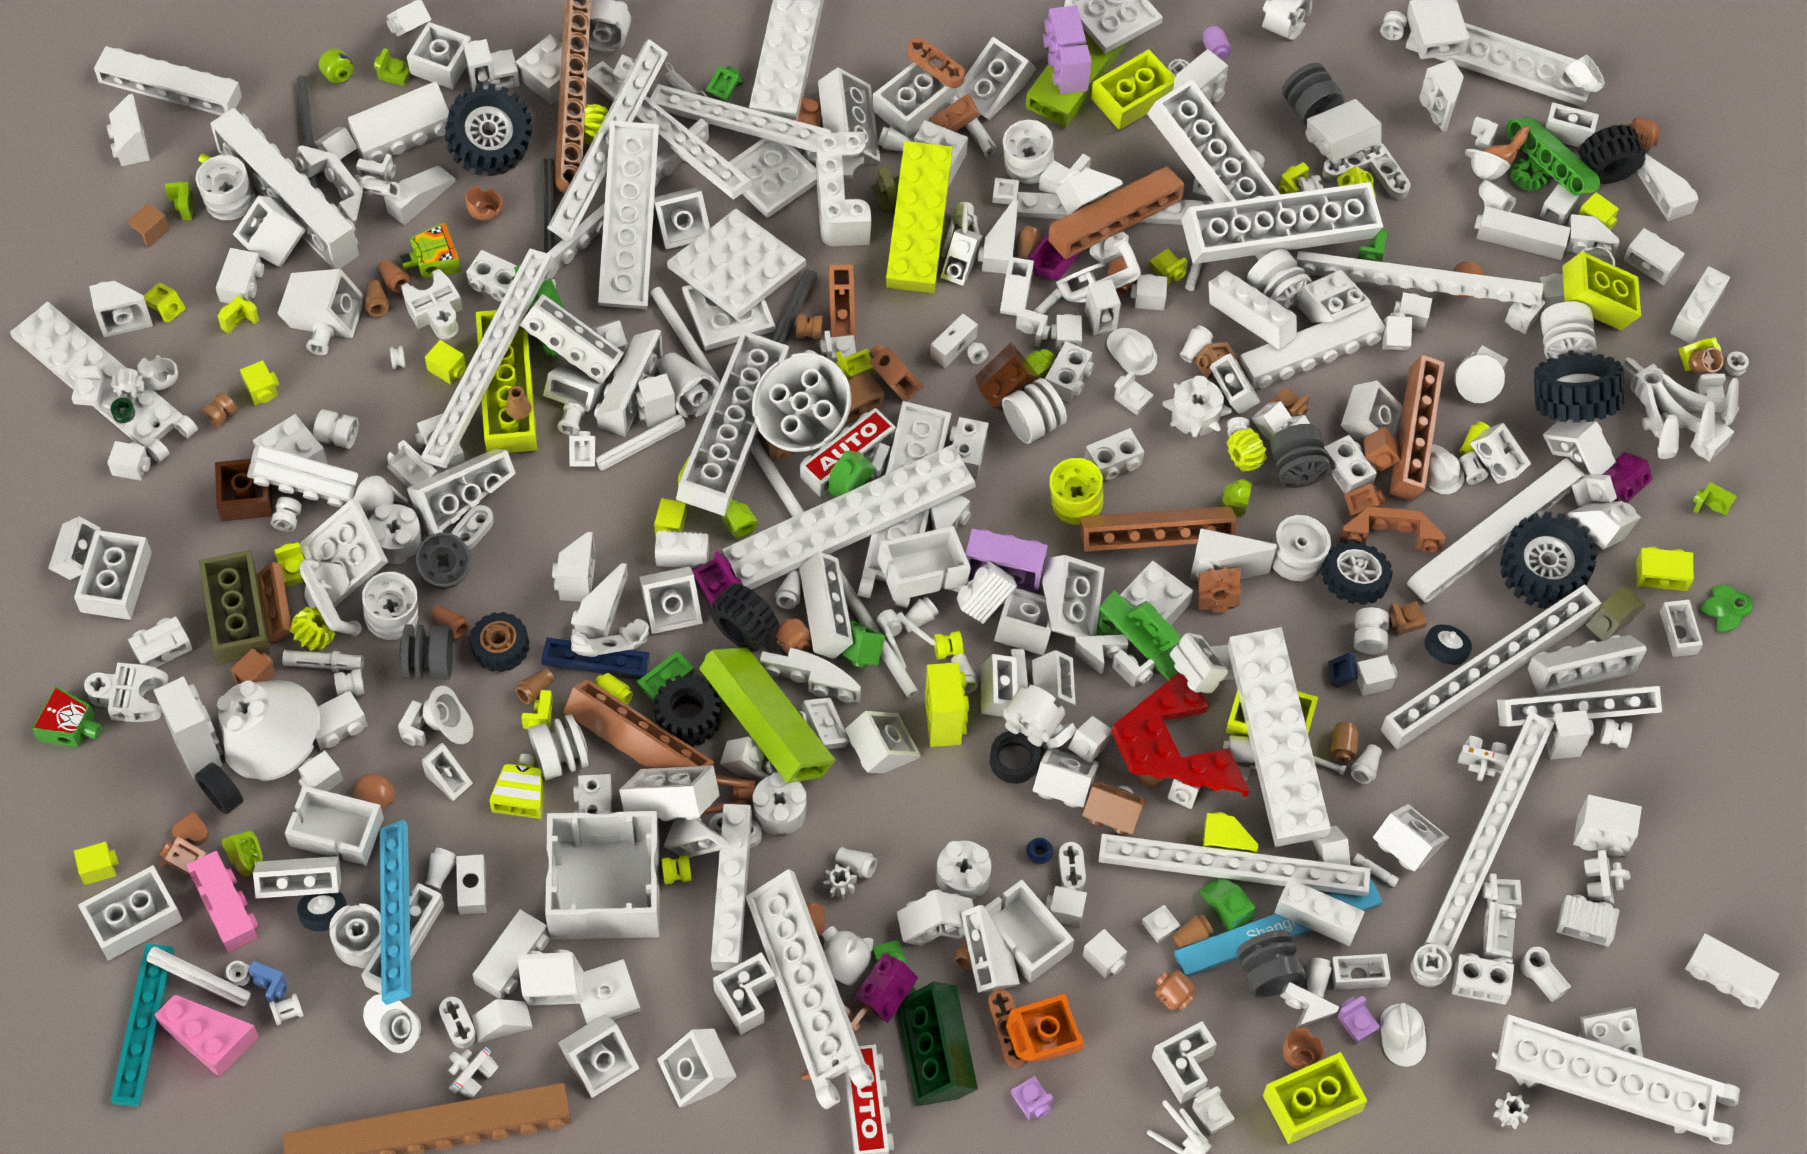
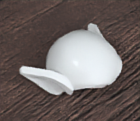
[353,475,408,519]

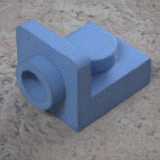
[248,961,288,1003]

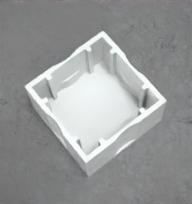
[545,811,660,940]

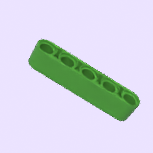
[1506,117,1600,196]

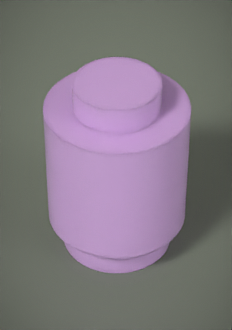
[1202,26,1232,61]

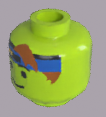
[318,48,354,84]

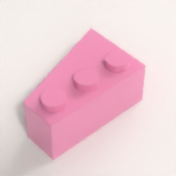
[186,850,259,953]
[155,995,259,1078]

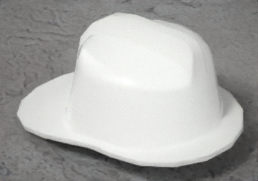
[1107,328,1157,376]
[1426,444,1464,495]
[422,686,474,745]
[363,993,421,1053]
[1380,1003,1426,1067]

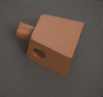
[869,344,924,402]

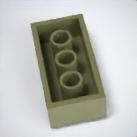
[199,550,271,665]

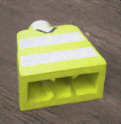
[489,754,544,819]

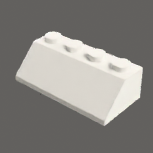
[818,67,881,165]
[348,81,449,163]
[594,329,663,437]
[1527,635,1647,696]

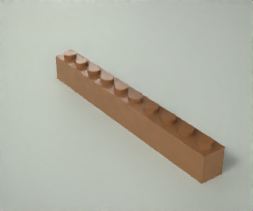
[282,1083,571,1154]

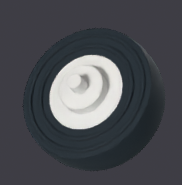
[1424,624,1472,665]
[297,892,347,931]

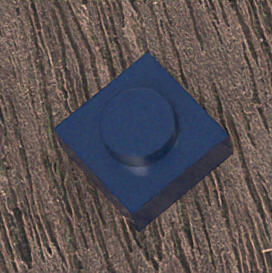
[1328,653,1358,687]

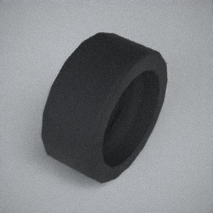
[989,731,1040,784]
[195,762,243,814]

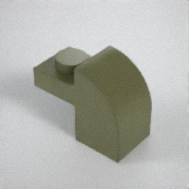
[871,166,900,212]
[1586,587,1646,641]

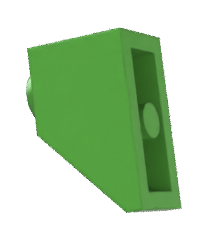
[828,451,877,498]
[842,620,885,668]
[1199,878,1256,931]

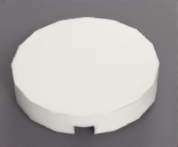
[1454,353,1505,403]

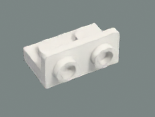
[797,697,850,749]

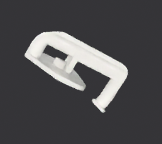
[1056,237,1141,303]
[300,559,362,636]

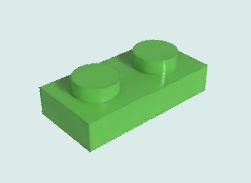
[637,651,695,704]

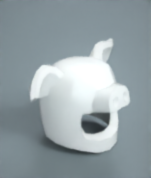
[822,926,873,986]

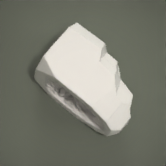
[1564,55,1605,92]
[1479,179,1516,212]

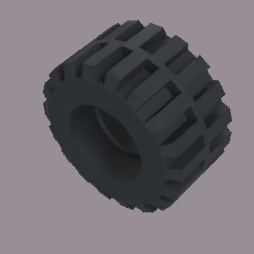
[1579,125,1646,184]
[709,583,779,652]
[654,674,721,747]

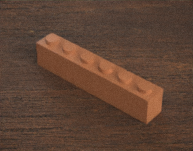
[1048,166,1185,260]
[1389,354,1445,502]
[1080,506,1236,552]
[563,679,714,769]

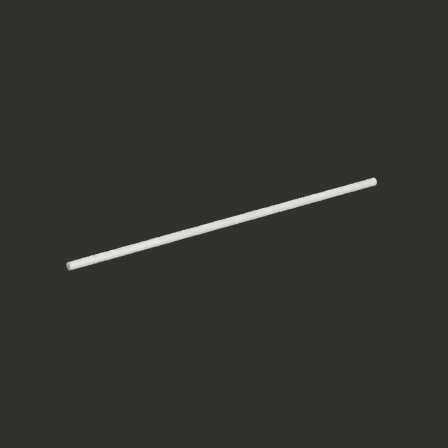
[651,287,919,699]

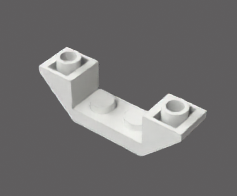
[295,145,363,226]

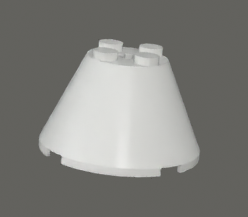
[752,353,851,452]
[217,680,321,781]

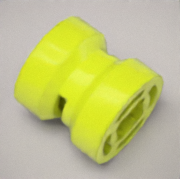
[933,630,964,660]
[661,855,692,885]

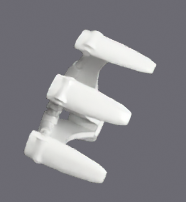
[1621,357,1739,459]

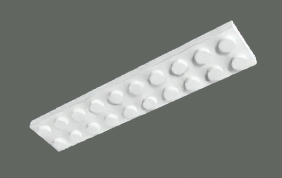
[722,444,976,590]

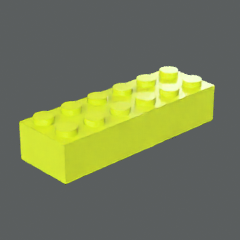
[886,141,953,294]
[476,310,538,453]

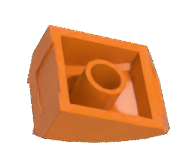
[1006,993,1084,1062]

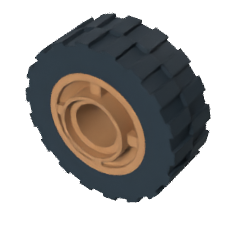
[470,612,530,672]

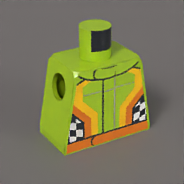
[399,223,461,278]

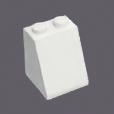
[277,269,366,338]

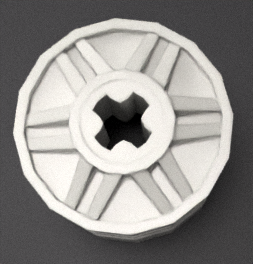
[1003,119,1054,184]
[195,155,256,220]
[1247,249,1312,310]
[1540,301,1597,359]
[1002,378,1067,444]
[362,572,419,640]
[528,714,589,781]

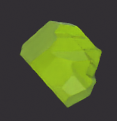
[1024,349,1055,379]
[1221,479,1252,517]
[720,499,758,540]
[222,831,263,877]

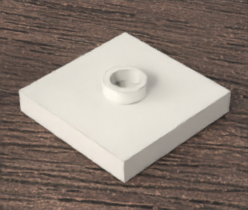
[580,959,641,1024]

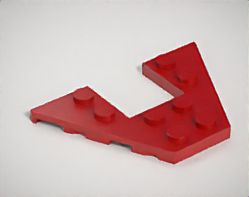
[1111,672,1250,797]

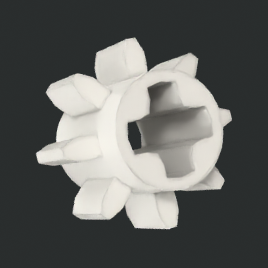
[111,368,144,400]
[823,864,857,900]
[1494,1092,1530,1129]

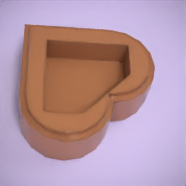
[172,811,209,845]

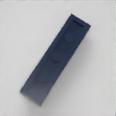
[541,637,650,679]

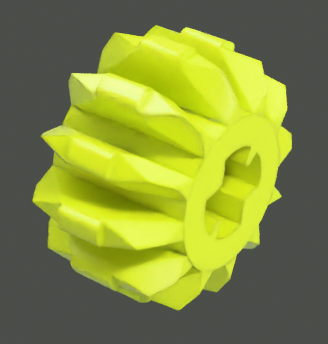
[583,104,608,145]
[1227,428,1267,472]
[290,606,335,651]

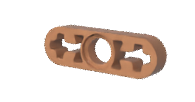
[907,38,965,88]
[988,989,1027,1068]

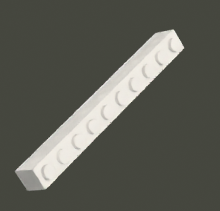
[1380,584,1601,750]

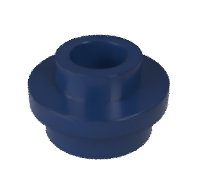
[1026,838,1053,864]

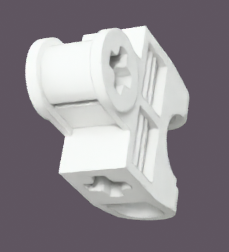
[401,269,463,340]
[84,663,168,722]

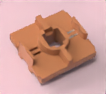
[1197,567,1241,613]

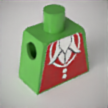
[32,686,103,748]

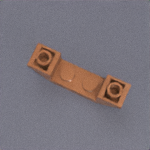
[1339,506,1445,553]

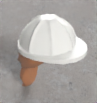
[1465,126,1530,181]

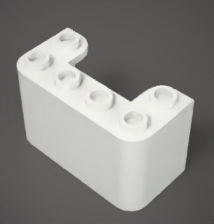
[816,131,871,247]

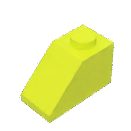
[1202,812,1258,853]

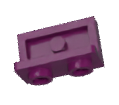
[1028,233,1082,281]
[1602,452,1652,503]
[692,551,743,606]
[854,953,918,1023]

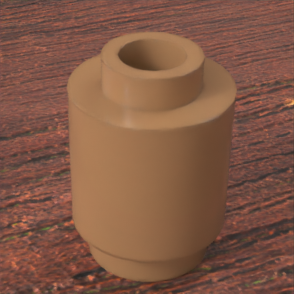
[1330,722,1359,763]

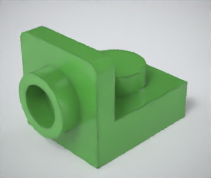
[706,66,744,103]
[1357,229,1387,262]

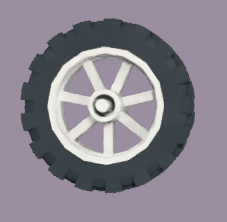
[1321,541,1393,605]

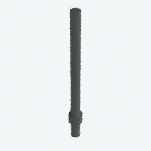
[297,75,319,189]

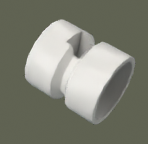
[313,409,359,449]
[1354,607,1389,655]

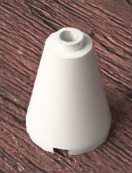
[658,353,720,418]

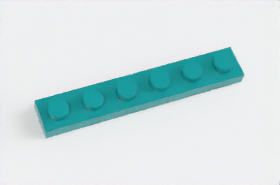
[111,944,175,1107]

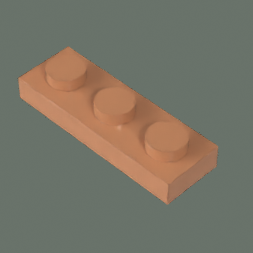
[257,562,292,643]

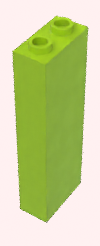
[1025,29,1129,128]
[699,647,835,783]

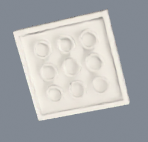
[667,209,806,320]

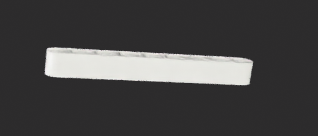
[1407,458,1586,603]

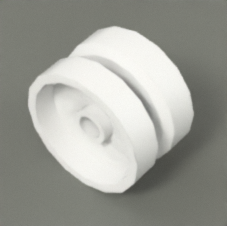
[1271,515,1331,581]

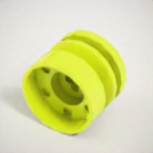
[1050,458,1104,525]

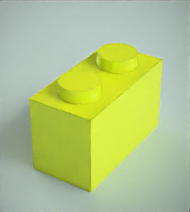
[1636,547,1694,592]

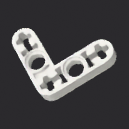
[1322,142,1410,200]

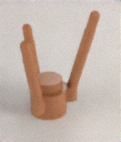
[701,775,755,815]

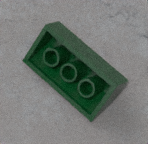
[897,981,978,1106]

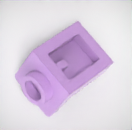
[1338,996,1381,1044]
[1011,1076,1054,1120]

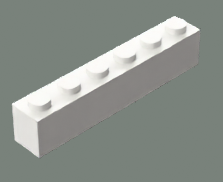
[94,46,242,116]
[1239,304,1385,390]
[1497,686,1662,727]
[711,804,752,971]

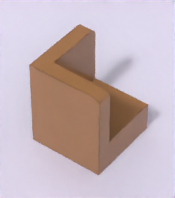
[128,203,169,247]

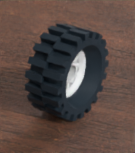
[445,84,532,176]
[1534,353,1624,423]
[1500,512,1597,609]

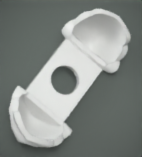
[571,619,649,657]

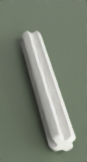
[595,414,686,471]
[146,947,251,1007]

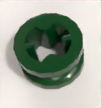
[110,398,135,423]

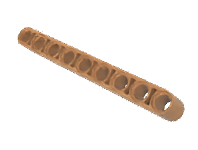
[555,0,591,194]

